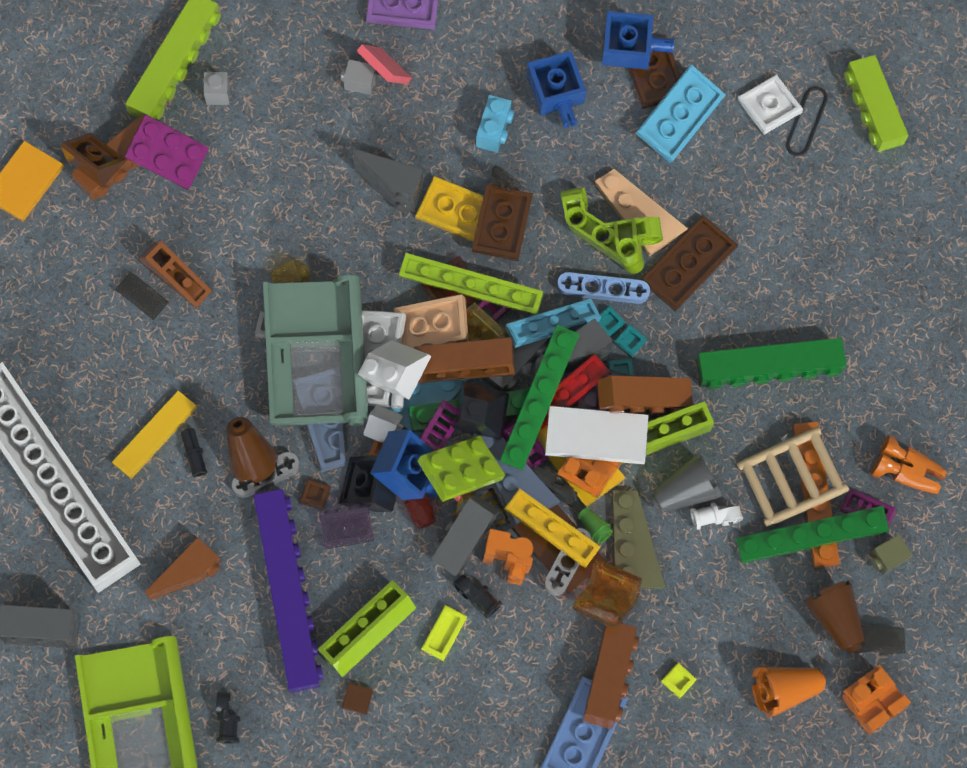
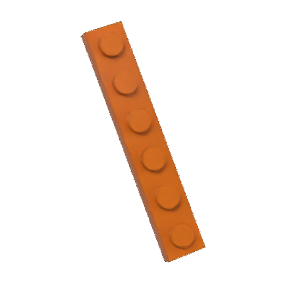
[792,422,840,568]

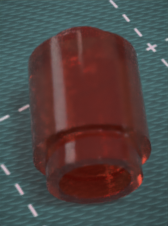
[404,493,436,529]

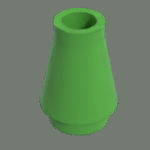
[577,507,613,544]

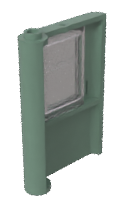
[263,275,369,426]

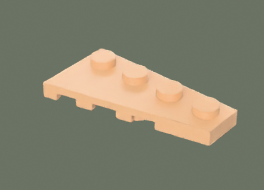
[595,169,688,256]

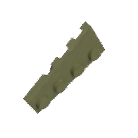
[612,490,665,589]

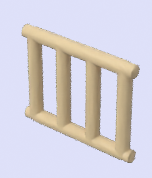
[737,426,849,527]

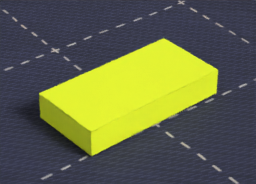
[421,605,467,662]

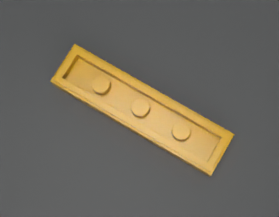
[112,391,197,479]
[504,488,601,568]

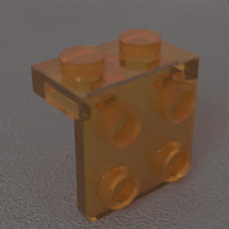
[573,559,642,627]

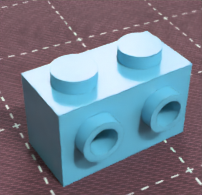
[476,95,515,153]

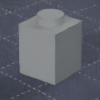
[341,60,377,95]
[204,72,230,105]
[363,405,404,443]

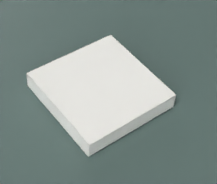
[738,74,803,135]

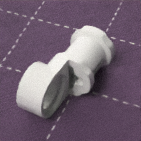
[690,503,743,530]

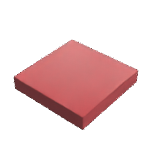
[357,44,412,84]

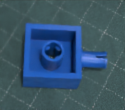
[602,11,674,70]
[526,50,586,128]
[371,429,438,500]

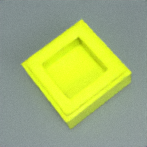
[661,663,697,699]

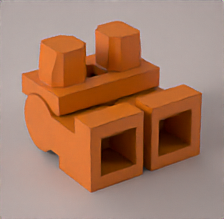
[557,457,622,498]
[482,529,533,585]
[842,664,912,735]

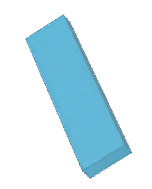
[505,298,601,348]

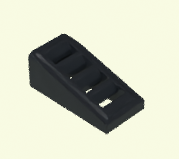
[470,483,517,532]

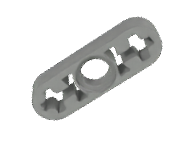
[232,452,300,498]
[545,528,591,596]

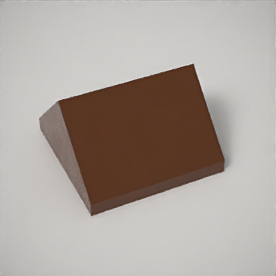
[61,133,126,187]

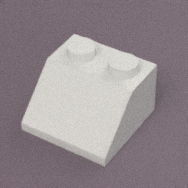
[358,340,431,400]

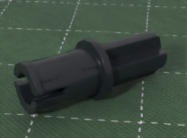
[181,428,208,477]

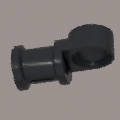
[453,575,503,619]
[216,692,241,744]

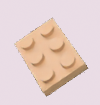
[394,294,469,348]

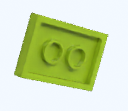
[417,435,505,502]

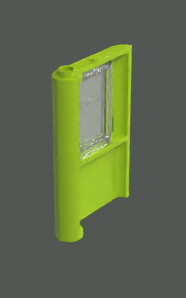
[75,636,198,768]

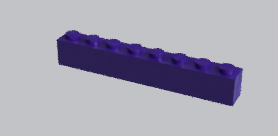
[254,489,324,693]

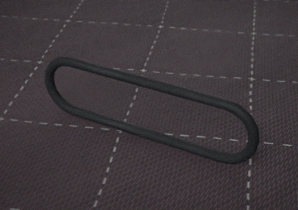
[786,86,828,156]

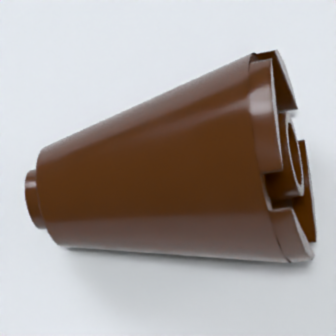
[227,417,278,483]
[804,580,865,654]

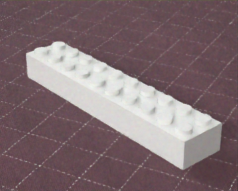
[0,362,141,593]

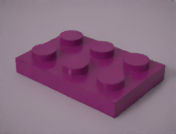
[124,115,209,190]

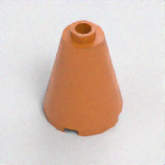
[752,666,826,718]

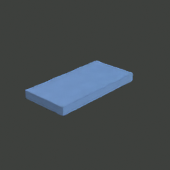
[541,676,629,768]

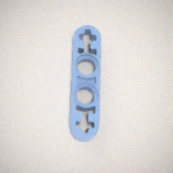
[557,272,650,304]

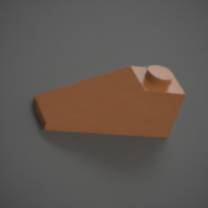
[138,241,212,308]
[145,537,222,600]

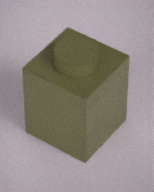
[870,534,913,575]

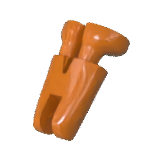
[870,435,947,494]

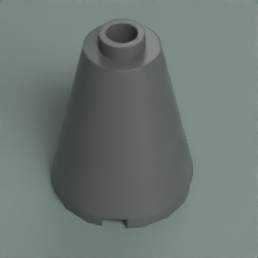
[650,453,722,513]

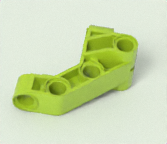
[561,187,663,274]

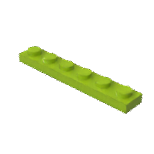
[399,253,544,315]

